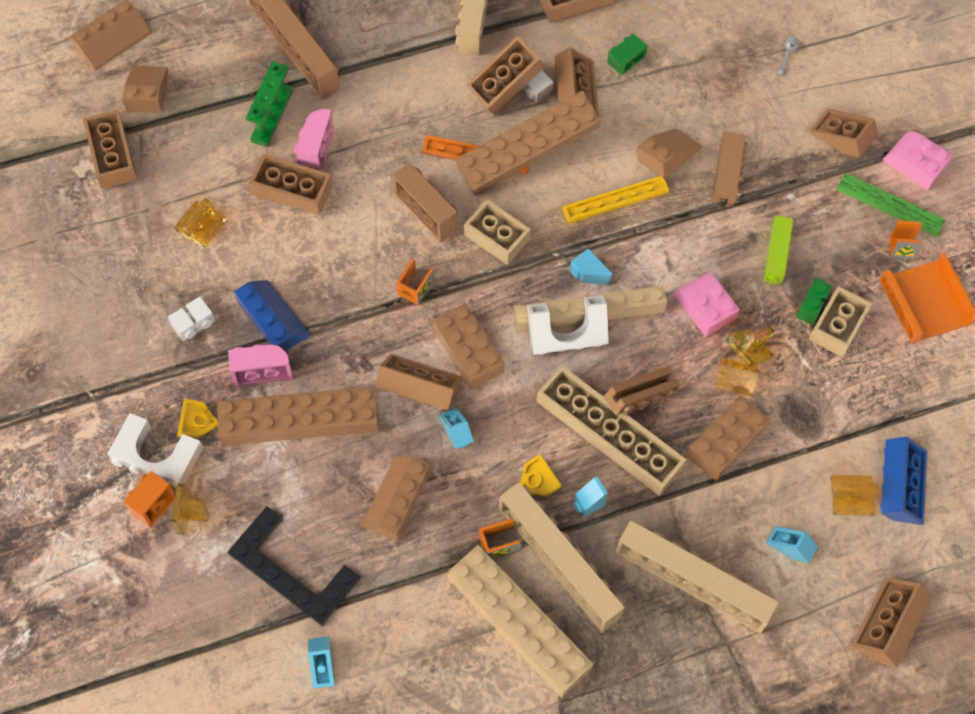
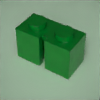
[607,34,648,75]
[796,278,832,325]

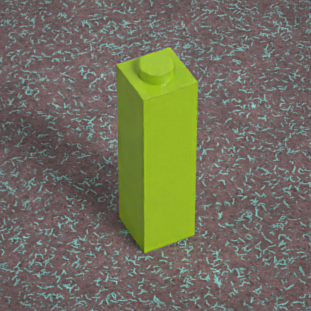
[763,215,793,285]

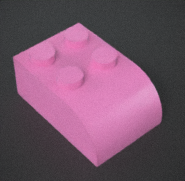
[294,109,334,171]
[883,132,954,190]
[673,273,740,337]
[228,344,293,387]

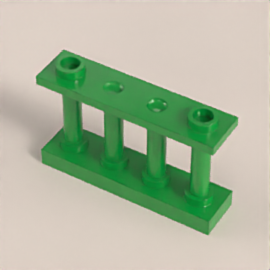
[245,61,293,147]

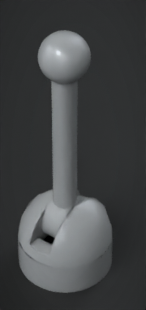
[778,37,800,75]

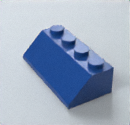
[234,280,310,352]
[880,436,927,525]

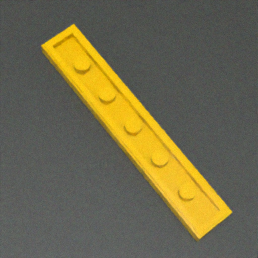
[561,176,670,224]

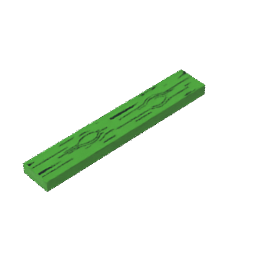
[837,173,945,237]

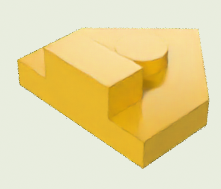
[177,398,218,439]
[520,454,563,498]

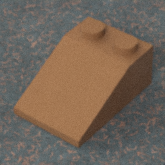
[122,66,168,113]
[810,109,878,158]
[637,128,702,179]

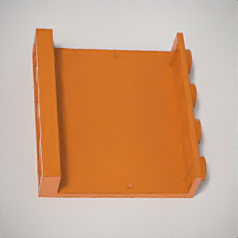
[879,253,975,344]

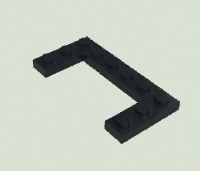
[227,506,361,626]

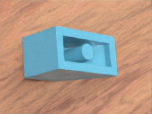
[570,249,613,285]
[439,408,474,449]
[573,477,608,517]
[766,526,818,563]
[308,636,335,688]

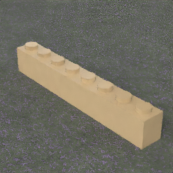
[514,286,667,333]

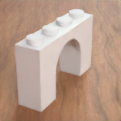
[527,295,609,355]
[107,413,204,489]

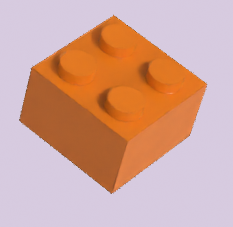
[124,471,177,528]

